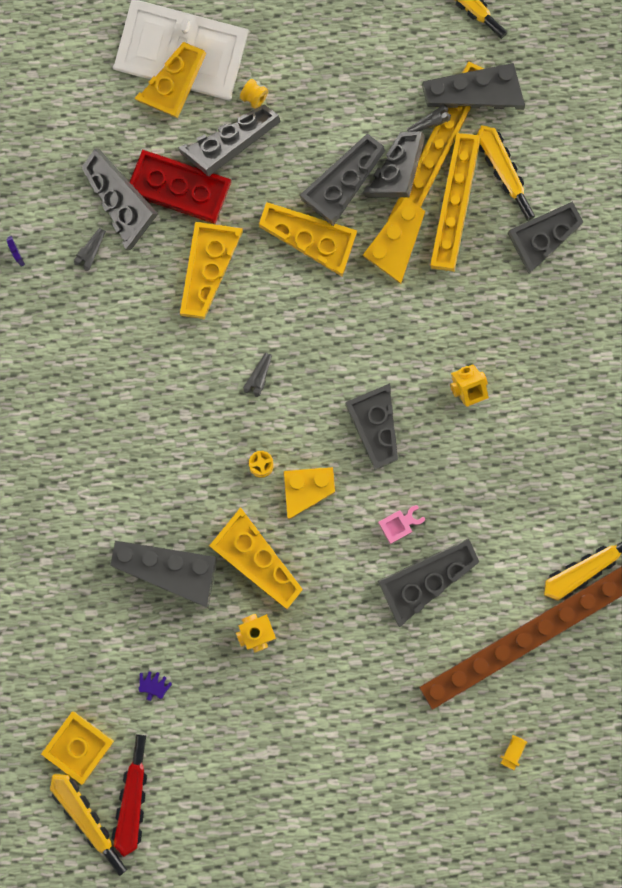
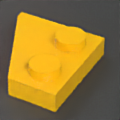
[284,467,335,519]

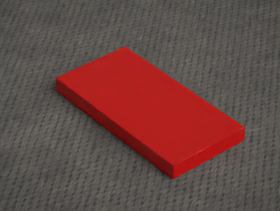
[130,149,232,224]

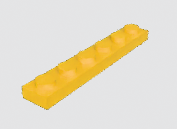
[430,133,481,272]

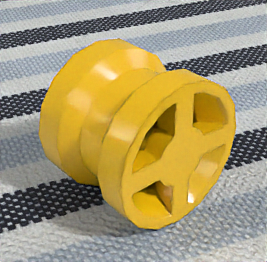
[240,79,268,109]
[249,451,274,478]

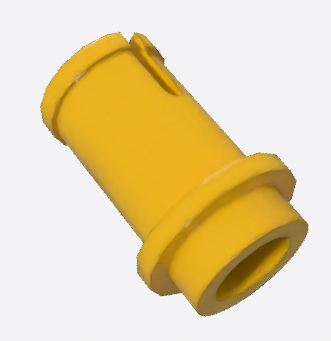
[500,735,528,770]

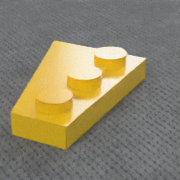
[134,42,207,118]
[363,197,425,284]

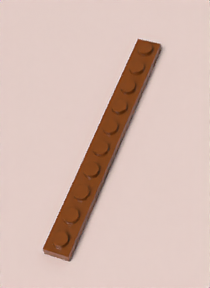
[419,566,622,710]

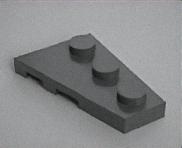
[363,131,425,198]
[345,383,398,470]

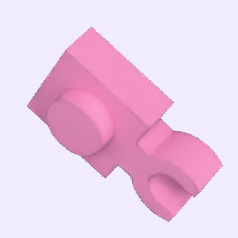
[378,505,425,544]

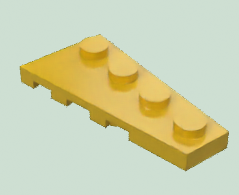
[259,202,357,277]
[180,222,243,319]
[209,507,303,609]

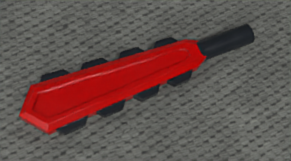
[111,734,147,857]

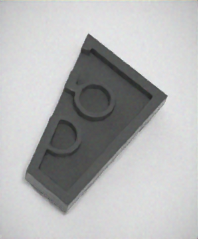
[508,201,583,274]

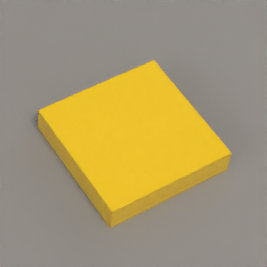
[41,711,114,785]

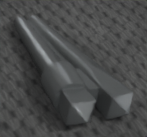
[407,105,451,132]
[74,228,106,271]
[243,352,272,397]

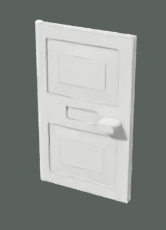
[113,0,249,101]

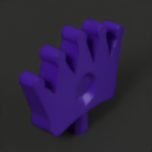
[6,235,25,267]
[139,671,172,701]

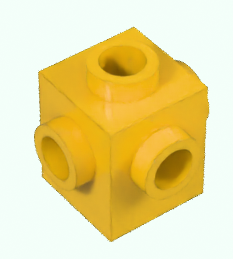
[450,365,489,407]
[236,614,276,653]

